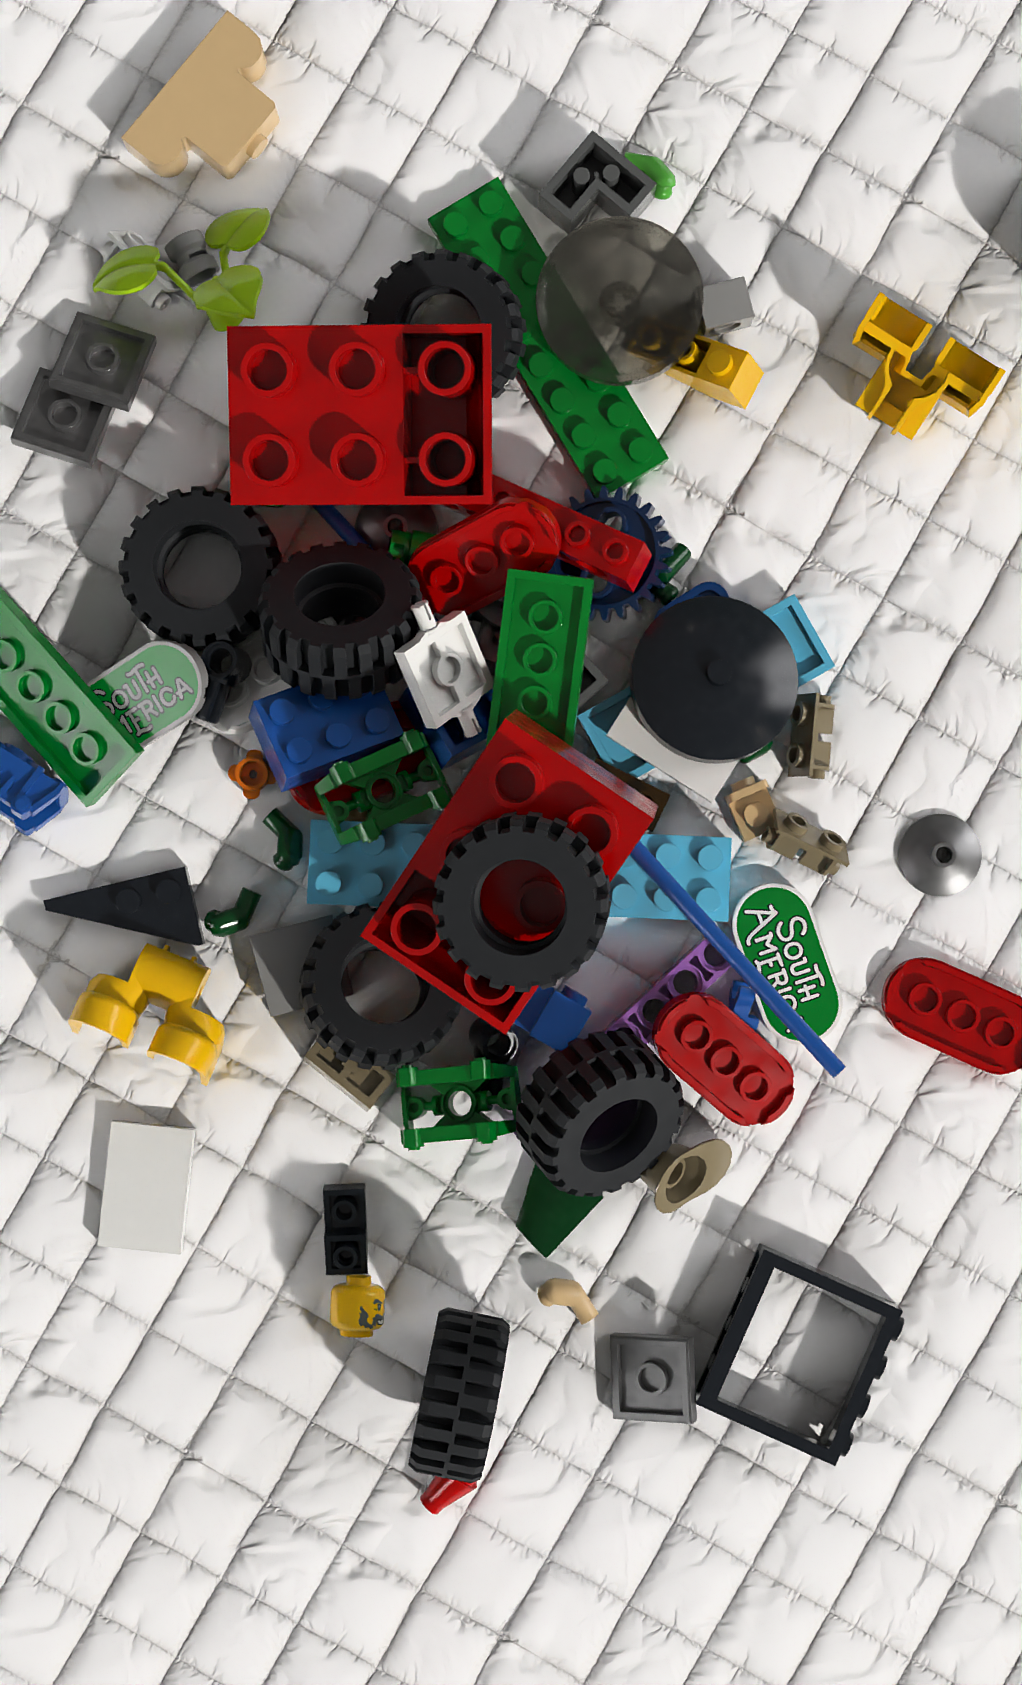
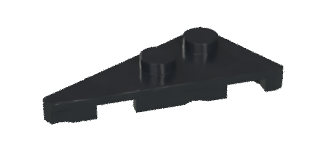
[43,866,205,946]

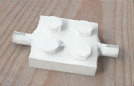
[394,600,494,738]

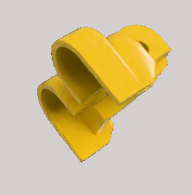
[852,292,1006,440]
[68,943,225,1086]

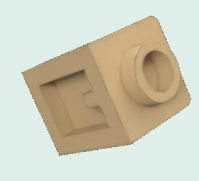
[724,775,775,842]

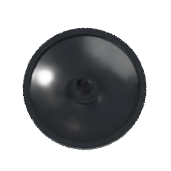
[630,596,798,764]

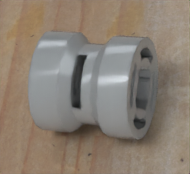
[164,229,220,287]

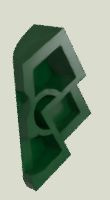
[516,1164,604,1258]

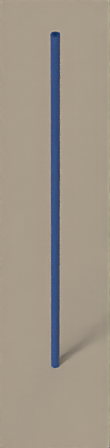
[311,505,846,1078]

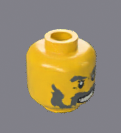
[330,1274,385,1338]

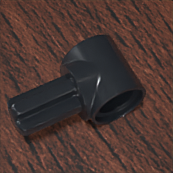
[196,641,252,724]
[469,1017,518,1096]

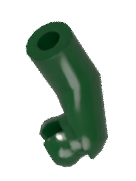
[650,543,691,606]
[262,807,303,871]
[204,887,262,937]

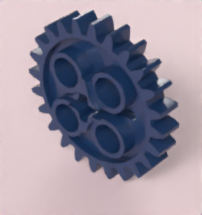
[547,486,674,623]

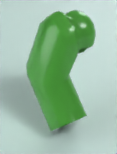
[625,152,676,200]

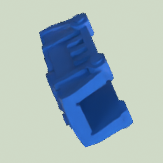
[0,742,69,836]

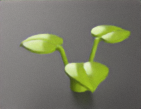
[93,208,270,332]

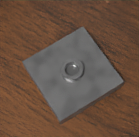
[48,311,157,412]
[10,367,116,469]
[610,1332,697,1424]

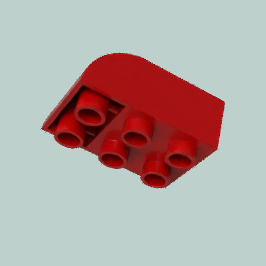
[227,323,493,505]
[360,709,658,1035]

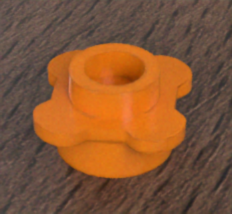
[228,750,276,799]

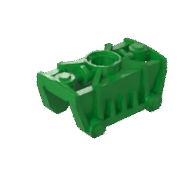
[314,729,453,845]
[396,1057,521,1151]

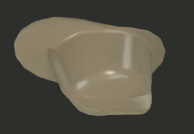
[640,1139,732,1214]

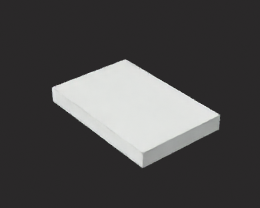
[606,697,739,803]
[97,1120,196,1255]

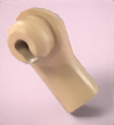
[537,1278,599,1324]

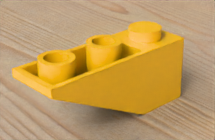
[626,316,764,409]

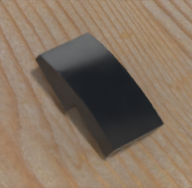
[323,1183,368,1275]

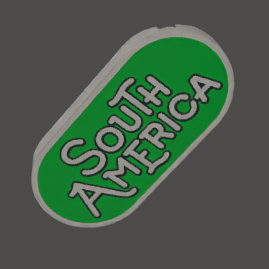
[86,639,208,748]

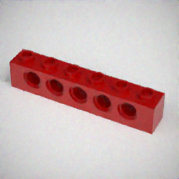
[440,474,652,593]

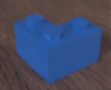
[514,985,592,1051]

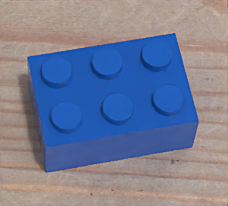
[248,685,404,793]

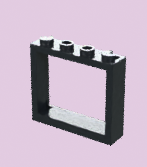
[696,1243,904,1466]

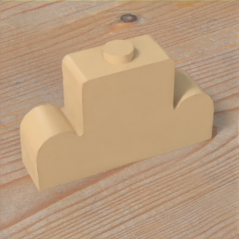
[121,10,280,179]

